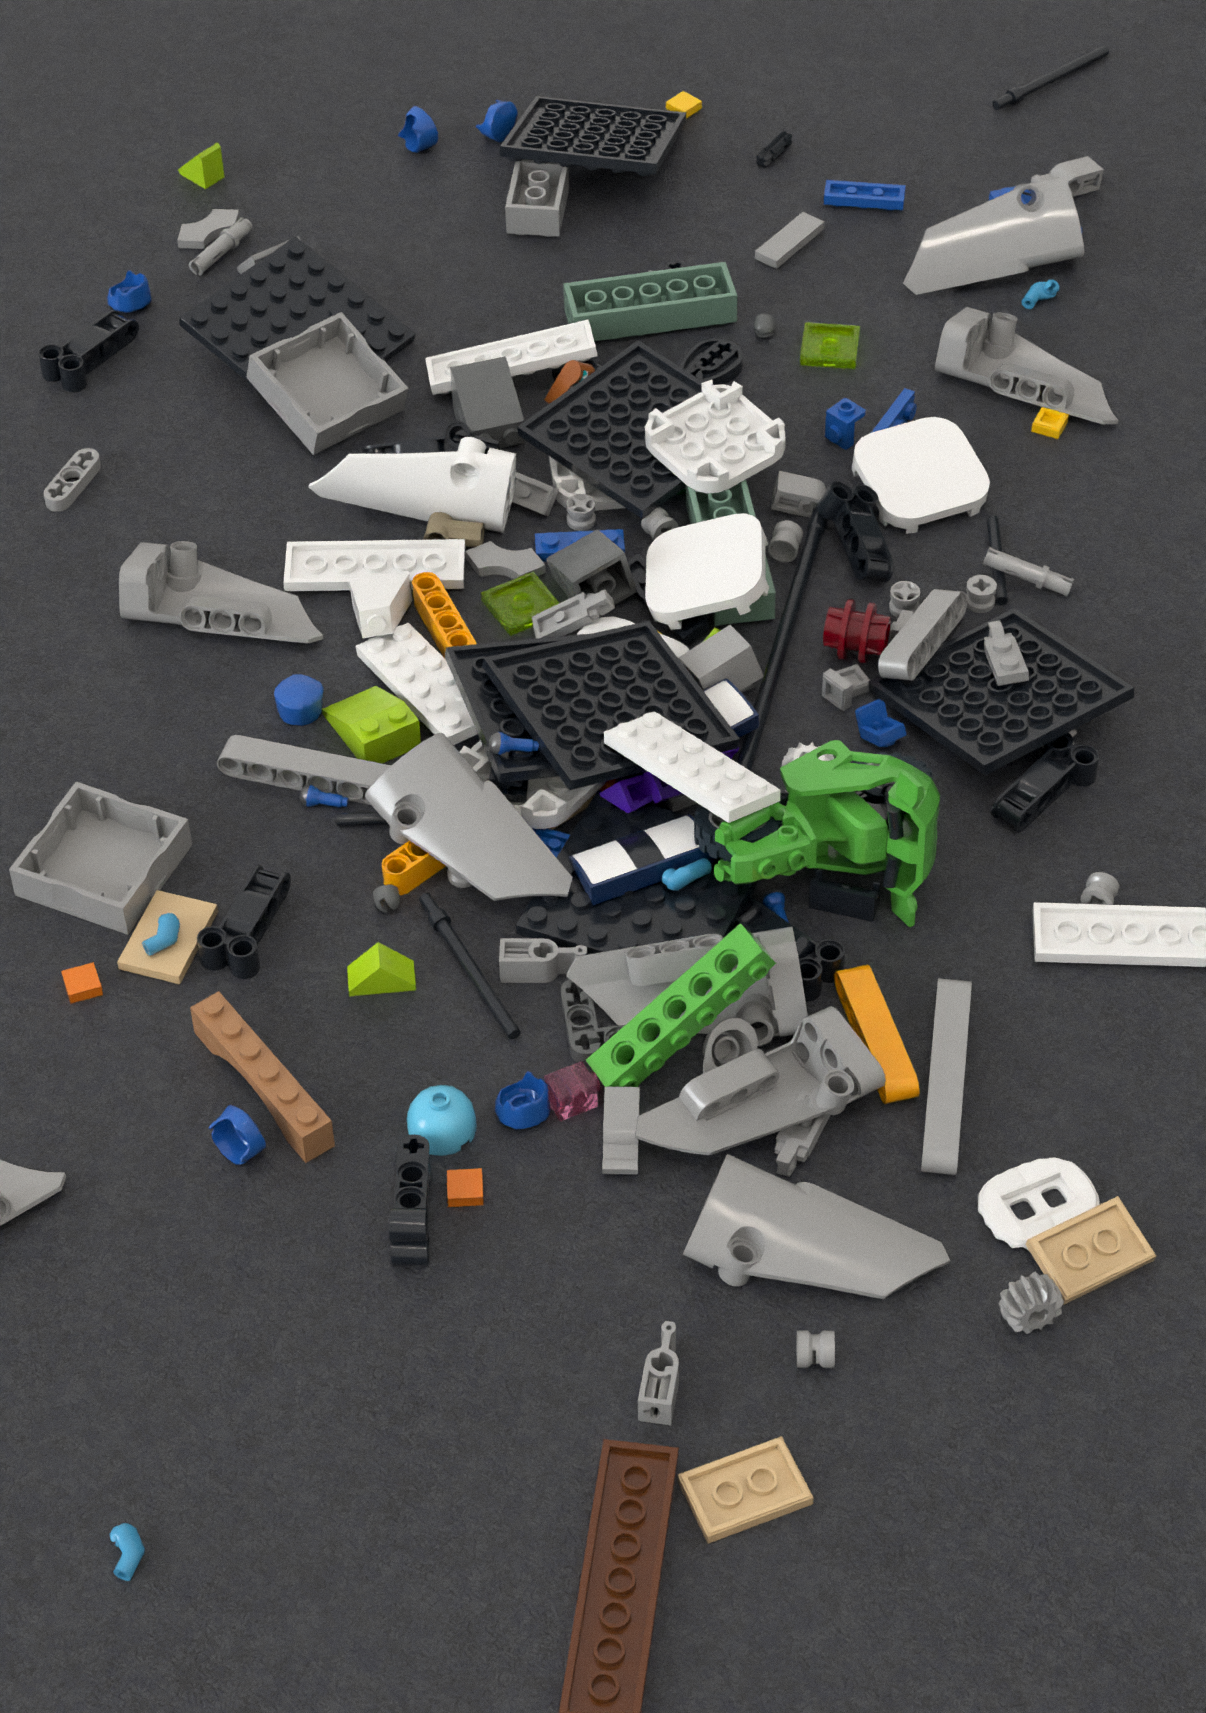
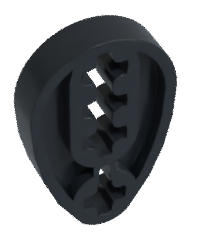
[679,338,743,385]

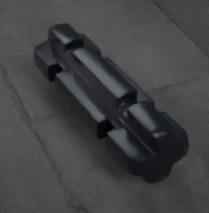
[756,131,793,168]

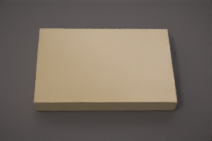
[117,890,218,984]
[1025,1196,1156,1305]
[677,1436,813,1544]

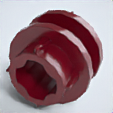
[823,599,891,663]

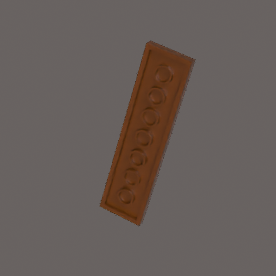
[559,1439,679,1713]

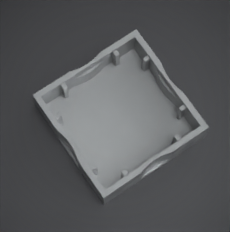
[247,312,409,455]
[9,782,192,935]

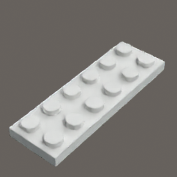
[425,320,598,395]
[283,539,465,591]
[356,623,478,745]
[604,712,780,823]
[1032,902,1206,967]

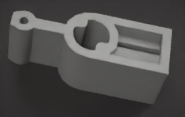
[1031,156,1104,197]
[771,471,827,517]
[499,938,587,983]
[602,1087,640,1175]
[638,1321,679,1425]

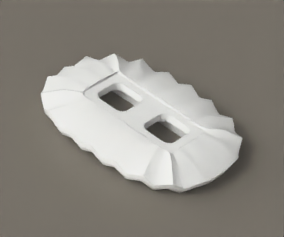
[978,1157,1100,1250]

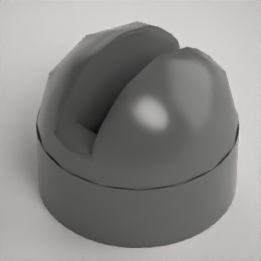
[754,314,777,339]
[373,885,400,913]

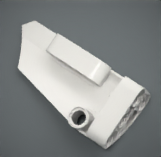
[309,437,516,533]

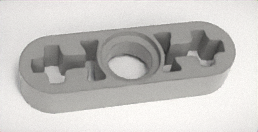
[43,448,101,512]

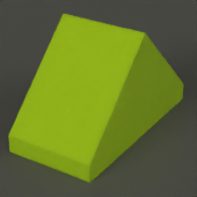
[178,142,225,189]
[347,942,416,996]

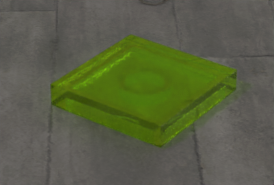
[800,322,860,369]
[481,572,559,636]

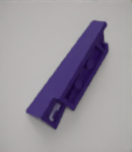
[599,747,739,813]

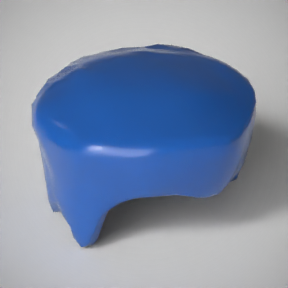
[476,99,518,143]
[398,106,438,153]
[107,270,152,313]
[274,674,324,726]
[495,1071,551,1130]
[208,1105,266,1165]

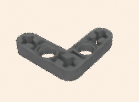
[561,979,660,1064]

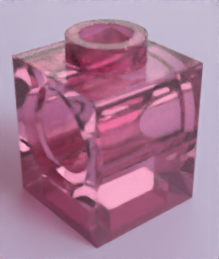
[544,1061,601,1121]

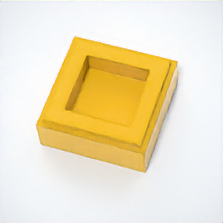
[666,91,702,118]
[1031,407,1069,439]

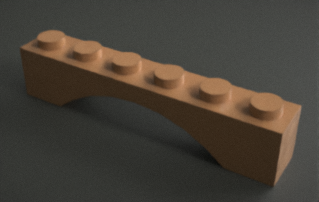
[190,991,335,1163]

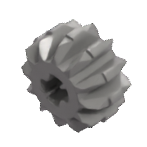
[998,1272,1064,1334]

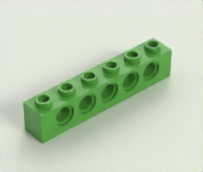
[586,923,776,1087]

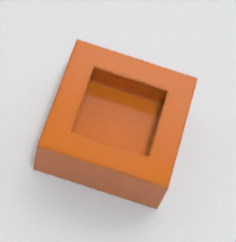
[61,962,103,1004]
[447,1168,484,1207]

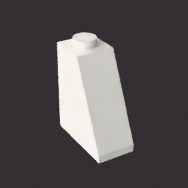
[349,571,413,638]

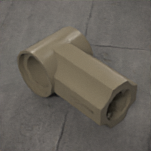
[423,512,485,547]

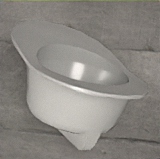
[703,1018,758,1074]

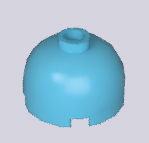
[407,1085,477,1156]

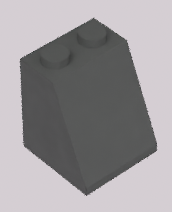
[450,356,525,448]
[546,529,637,605]

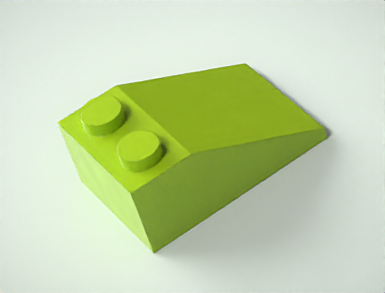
[322,686,421,764]

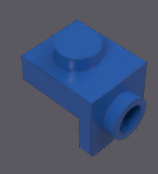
[825,398,866,450]
[855,699,906,747]

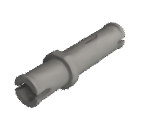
[189,218,253,275]
[983,547,1074,597]

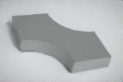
[177,209,240,249]
[465,541,546,583]

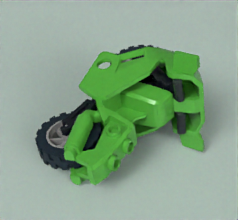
[694,740,940,927]

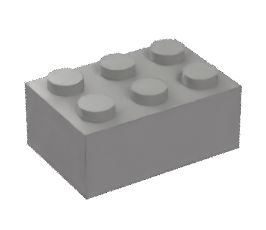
[505,159,569,237]

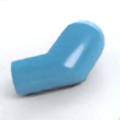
[1022,279,1059,309]
[662,858,712,891]
[142,913,180,956]
[110,1523,145,1581]

